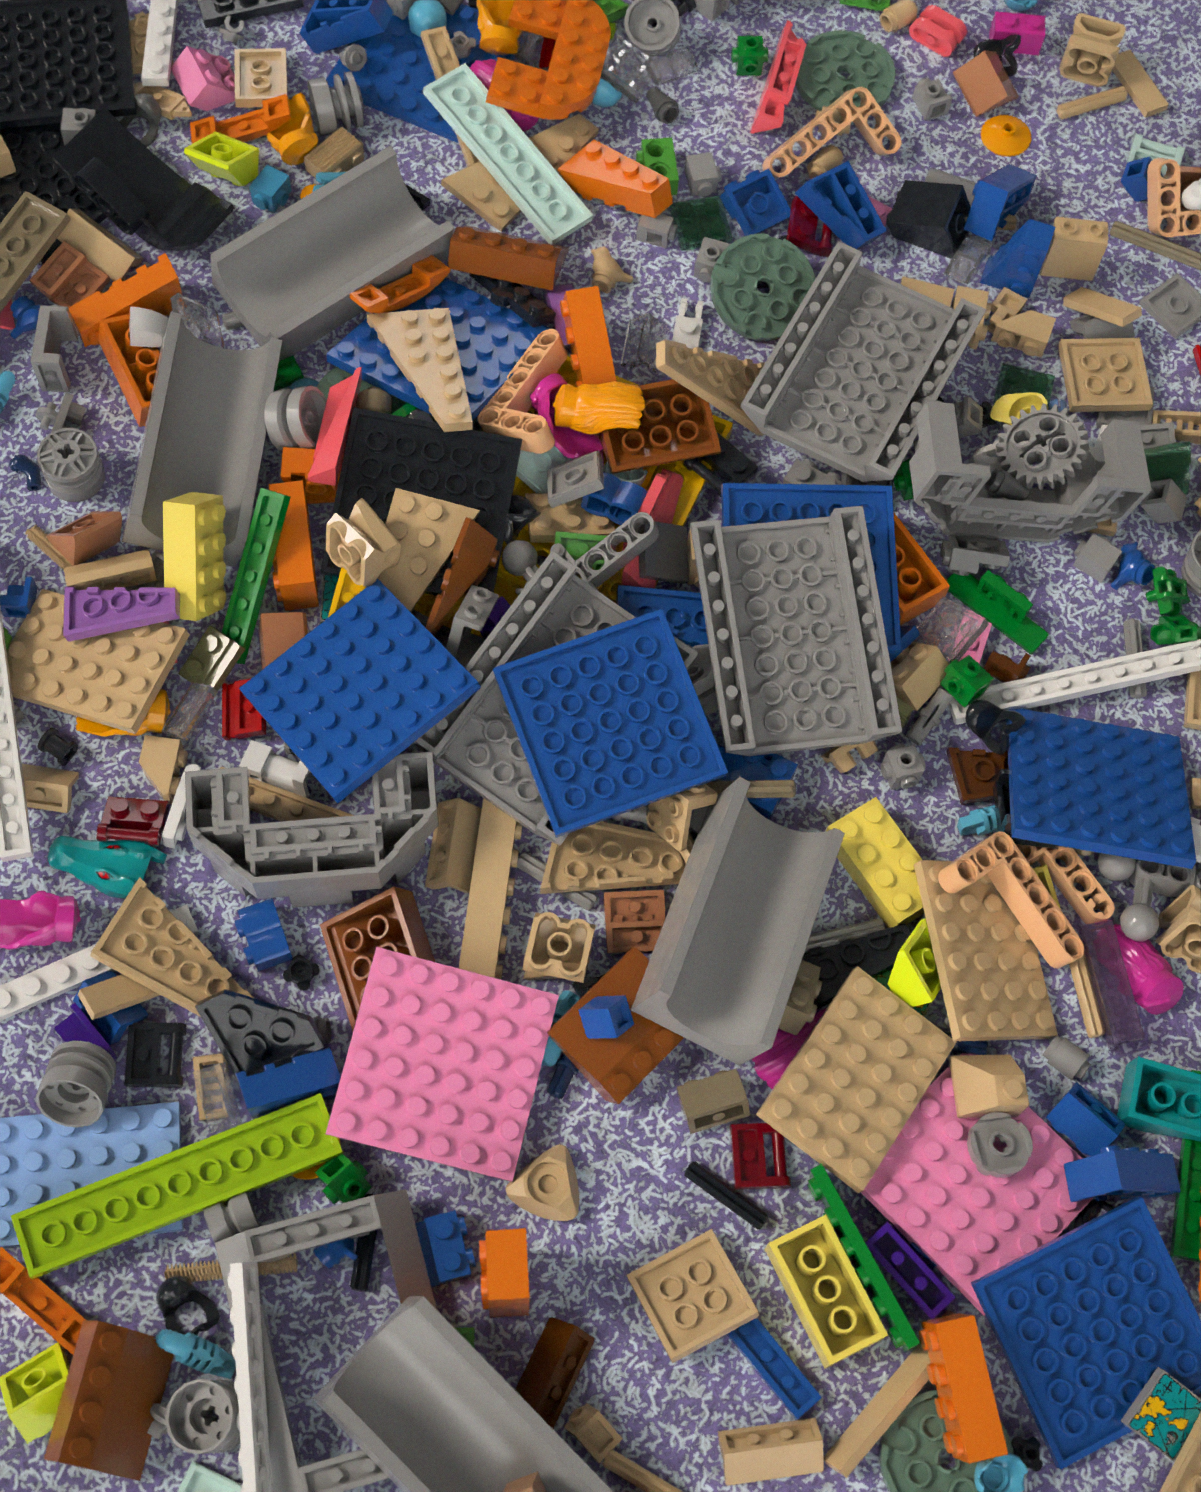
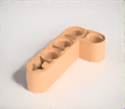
[1016,844,1115,928]

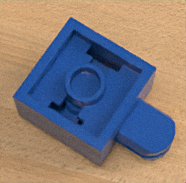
[717,744,798,820]

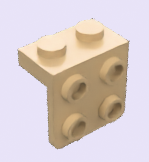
[646,784,718,851]

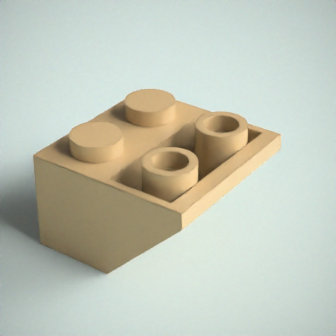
[891,642,949,711]

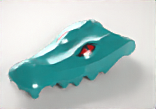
[48,836,167,899]

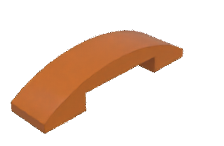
[190,94,291,144]
[349,255,450,313]
[0,1247,86,1355]

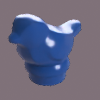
[10,296,40,339]
[1111,542,1155,590]
[313,1238,357,1269]

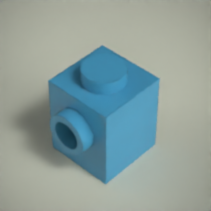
[249,164,292,213]

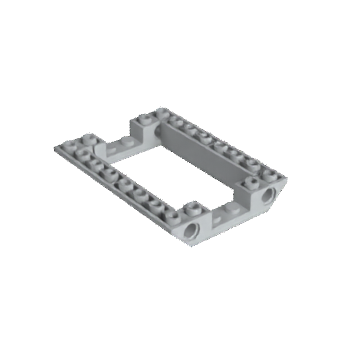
[215,1189,437,1492]

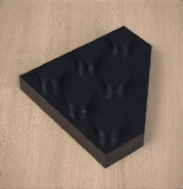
[195,989,326,1078]

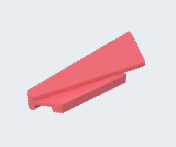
[750,20,806,134]
[308,367,362,486]
[622,468,683,588]

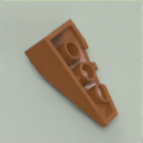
[425,517,501,636]

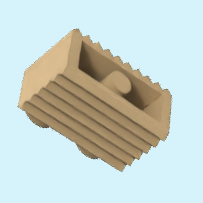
[304,126,364,179]

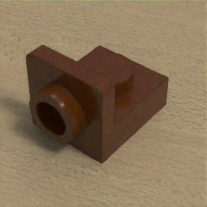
[984,651,1031,683]

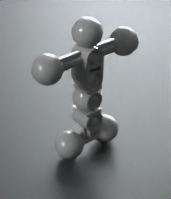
[1097,853,1201,941]

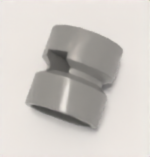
[203,1192,260,1243]

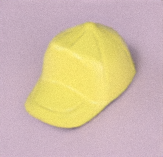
[990,392,1048,425]

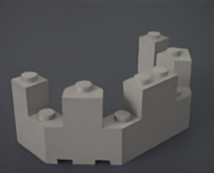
[909,401,1152,543]
[185,752,438,908]

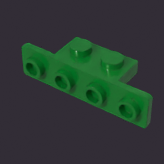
[947,570,1049,654]

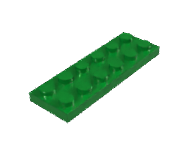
[807,1164,920,1353]

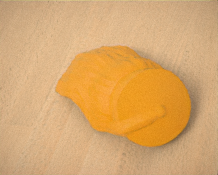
[476,0,523,55]
[267,93,318,165]
[553,381,645,434]
[76,689,171,737]

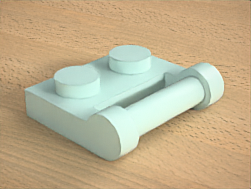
[1124,133,1185,175]

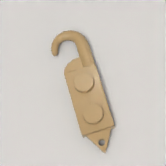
[134,75,192,120]

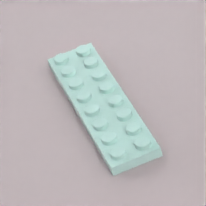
[423,63,593,245]

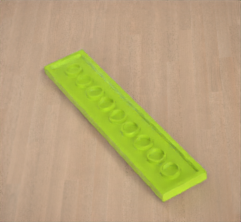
[10,1093,344,1279]

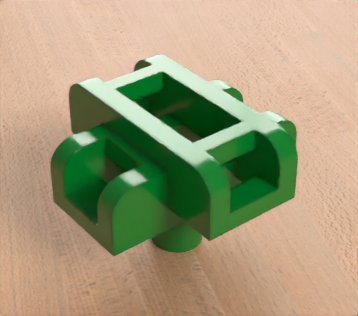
[1146,567,1190,616]
[1150,614,1201,645]

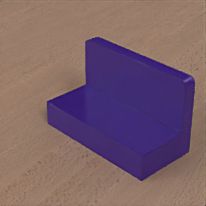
[54,1003,118,1060]

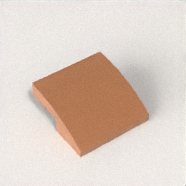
[29,241,110,308]
[603,890,666,953]

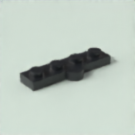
[469,273,556,327]

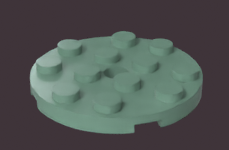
[795,30,895,111]
[710,233,815,341]
[879,1390,1014,1492]

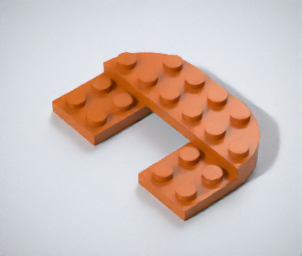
[485,0,611,120]

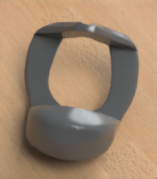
[120,93,161,147]

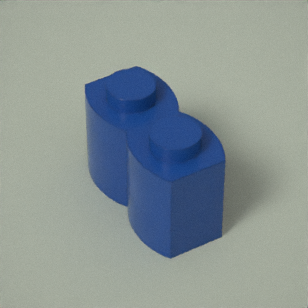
[581,472,648,525]
[234,898,293,972]

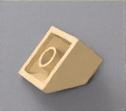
[949,1054,1029,1118]

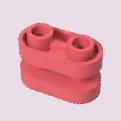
[909,5,967,57]

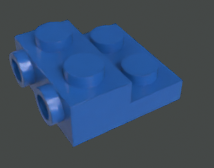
[720,168,791,236]
[415,1210,476,1288]

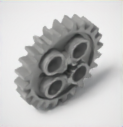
[996,403,1089,490]

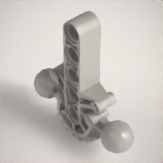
[502,512,659,601]

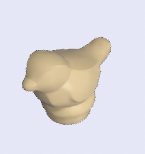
[591,247,634,293]

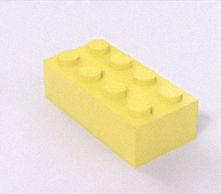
[163,492,226,621]
[826,797,924,928]
[764,1215,888,1369]

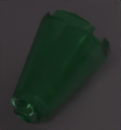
[1144,440,1191,495]

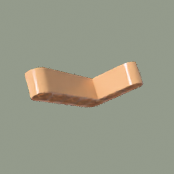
[763,87,901,178]
[1147,158,1201,237]
[478,329,568,454]
[938,831,1085,969]

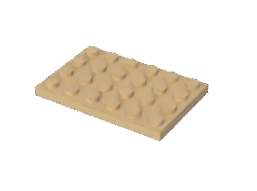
[7,589,190,734]
[914,860,1058,1041]
[756,966,956,1194]

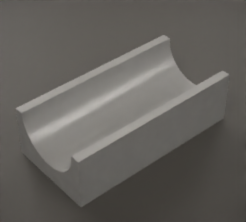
[211,146,455,361]
[122,311,282,567]
[631,777,845,1066]
[312,1296,613,1492]

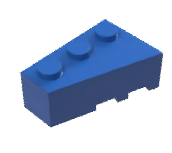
[299,0,394,53]
[795,161,887,250]
[964,164,1037,241]
[980,219,1056,298]
[235,1048,341,1120]
[1063,1146,1181,1202]

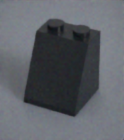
[886,180,971,261]

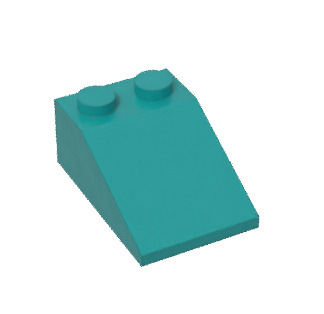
[1117,1056,1201,1141]

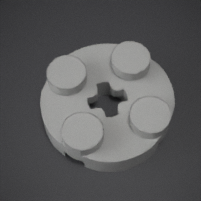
[967,1112,1033,1178]

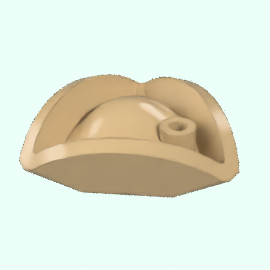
[506,1144,579,1221]

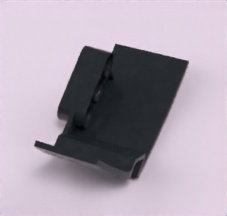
[52,107,235,251]

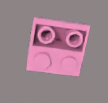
[171,46,235,111]

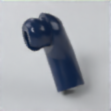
[9,454,42,491]

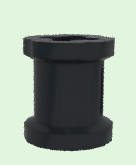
[38,728,79,766]

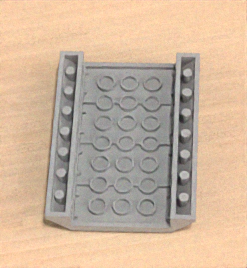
[740,241,986,482]
[690,506,902,756]
[414,551,698,846]

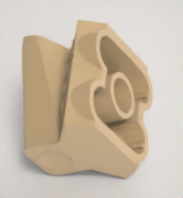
[1059,13,1126,87]
[326,498,401,587]
[1154,885,1201,973]
[522,912,596,983]

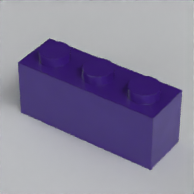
[865,1221,956,1319]

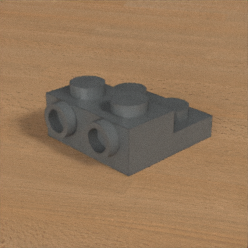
[940,535,1010,576]

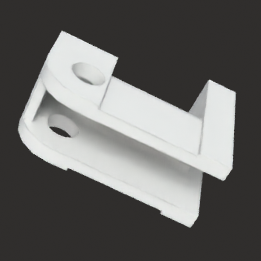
[239,740,317,798]

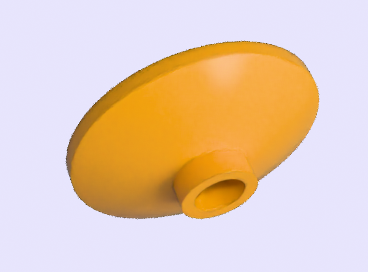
[981,115,1031,157]

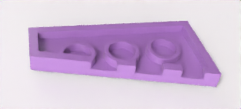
[63,587,180,642]

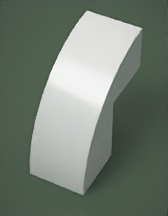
[129,307,169,347]

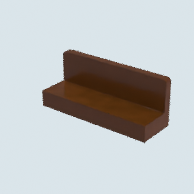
[515,1317,596,1429]

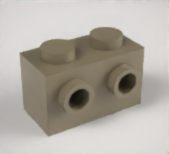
[779,960,822,1036]
[677,1069,751,1134]

